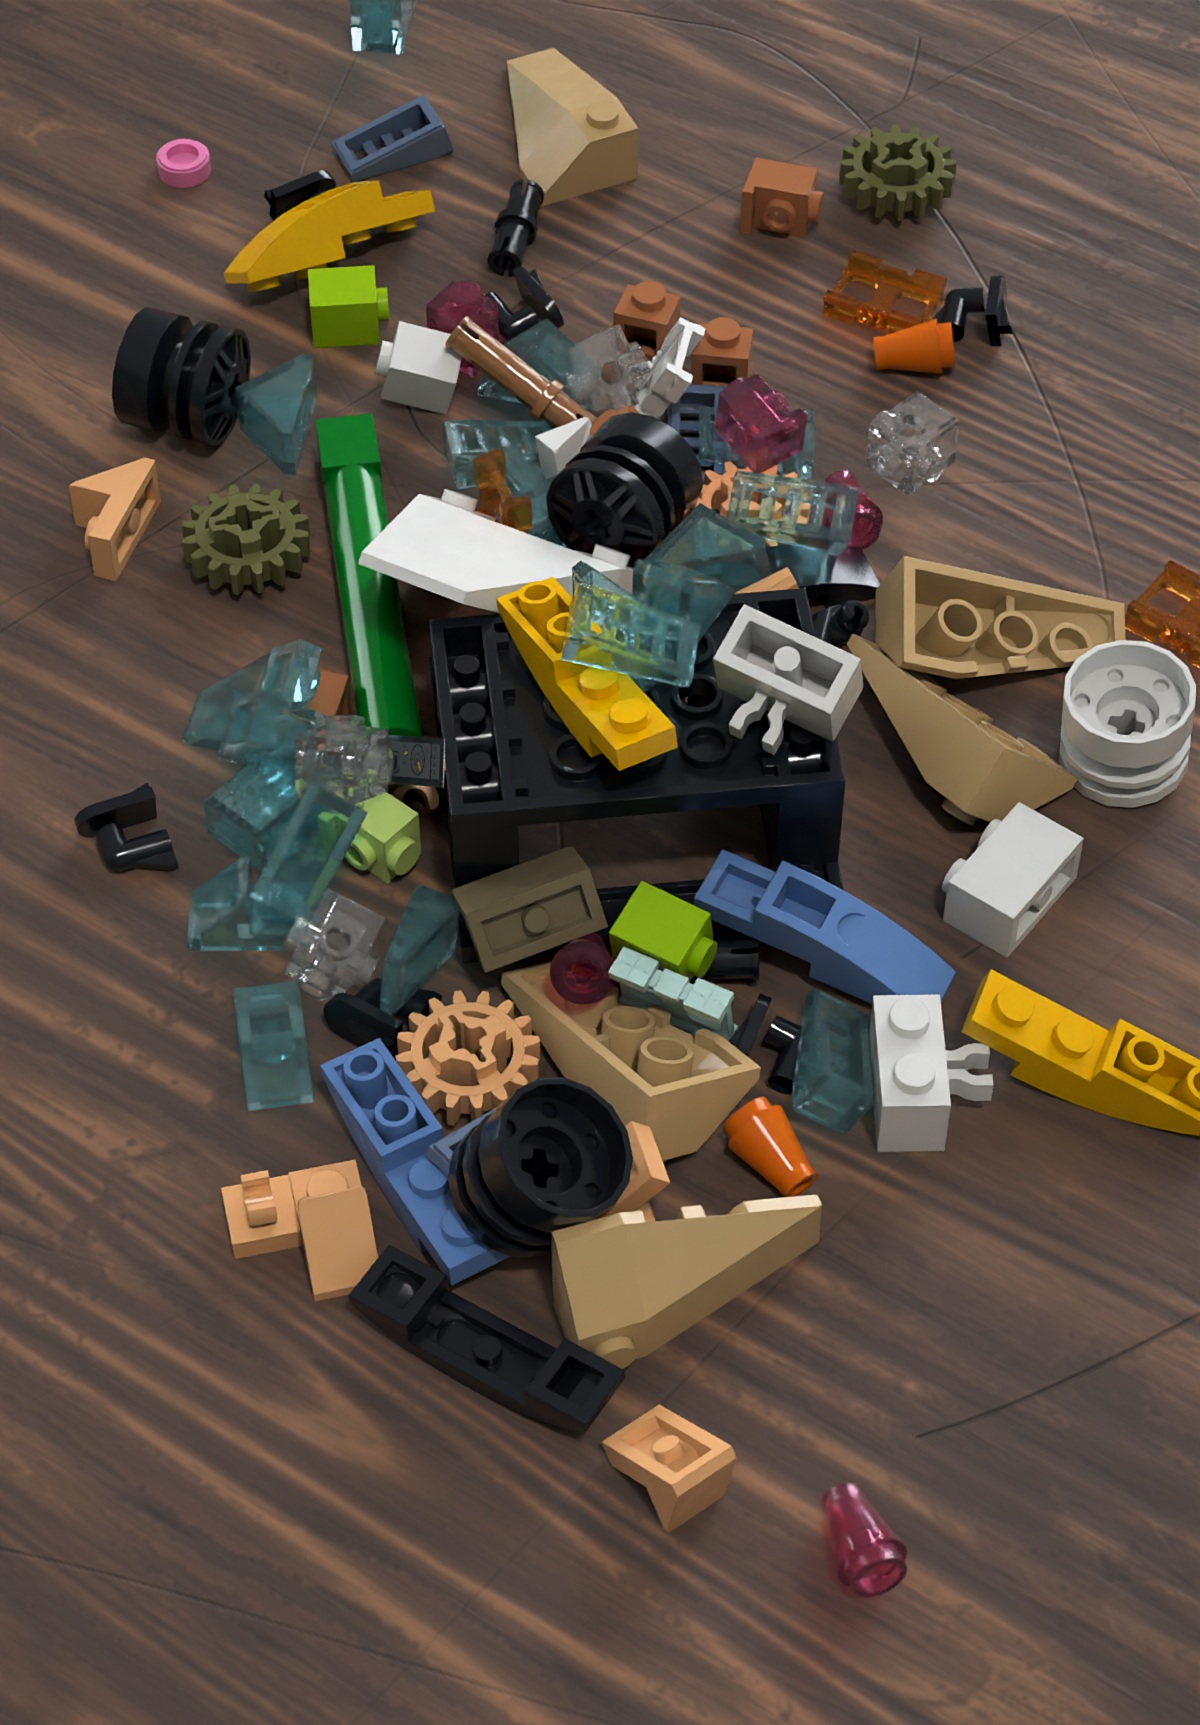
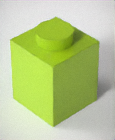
[308,265,390,348]
[609,880,717,983]

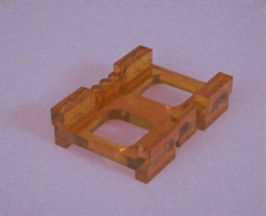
[823,249,947,335]
[474,447,532,534]
[1125,560,1200,668]

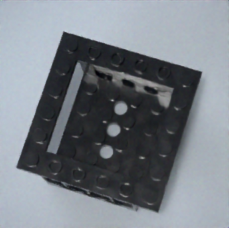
[429,588,846,963]

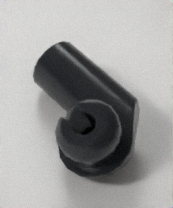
[812,600,869,647]

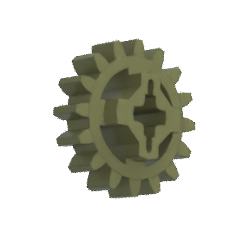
[839,125,957,220]
[182,483,311,595]

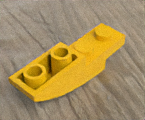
[224,180,435,292]
[496,577,678,771]
[961,969,1200,1136]

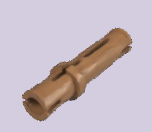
[445,316,597,428]

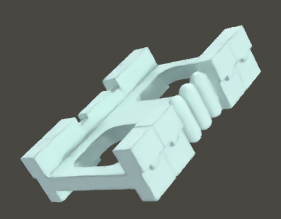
[608,946,739,1041]

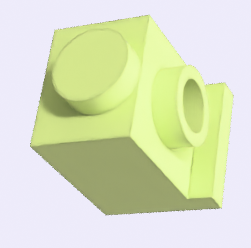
[319,775,421,883]

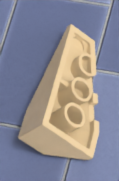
[507,48,638,207]
[875,556,1126,679]
[847,634,1079,825]
[501,960,761,1163]
[551,1194,822,1369]

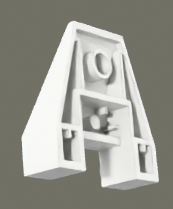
[358,489,647,613]

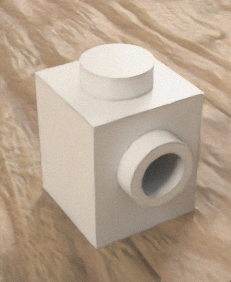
[375,321,462,415]

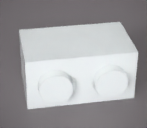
[942,802,1084,958]

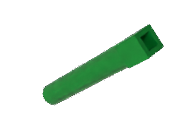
[315,413,422,737]

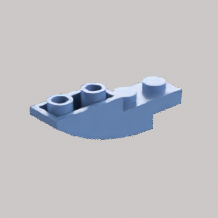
[693,849,956,1004]
[320,1038,511,1286]

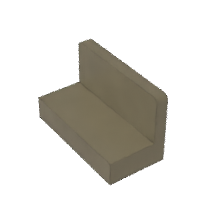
[452,846,608,973]

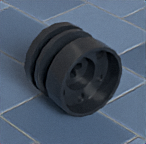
[112,307,251,446]
[546,412,703,570]
[448,1078,633,1258]

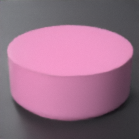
[156,139,211,188]

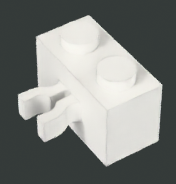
[713,604,863,755]
[868,994,993,1152]

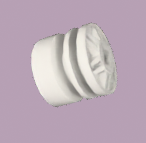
[1059,640,1196,808]

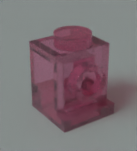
[426,281,506,377]
[715,373,808,476]

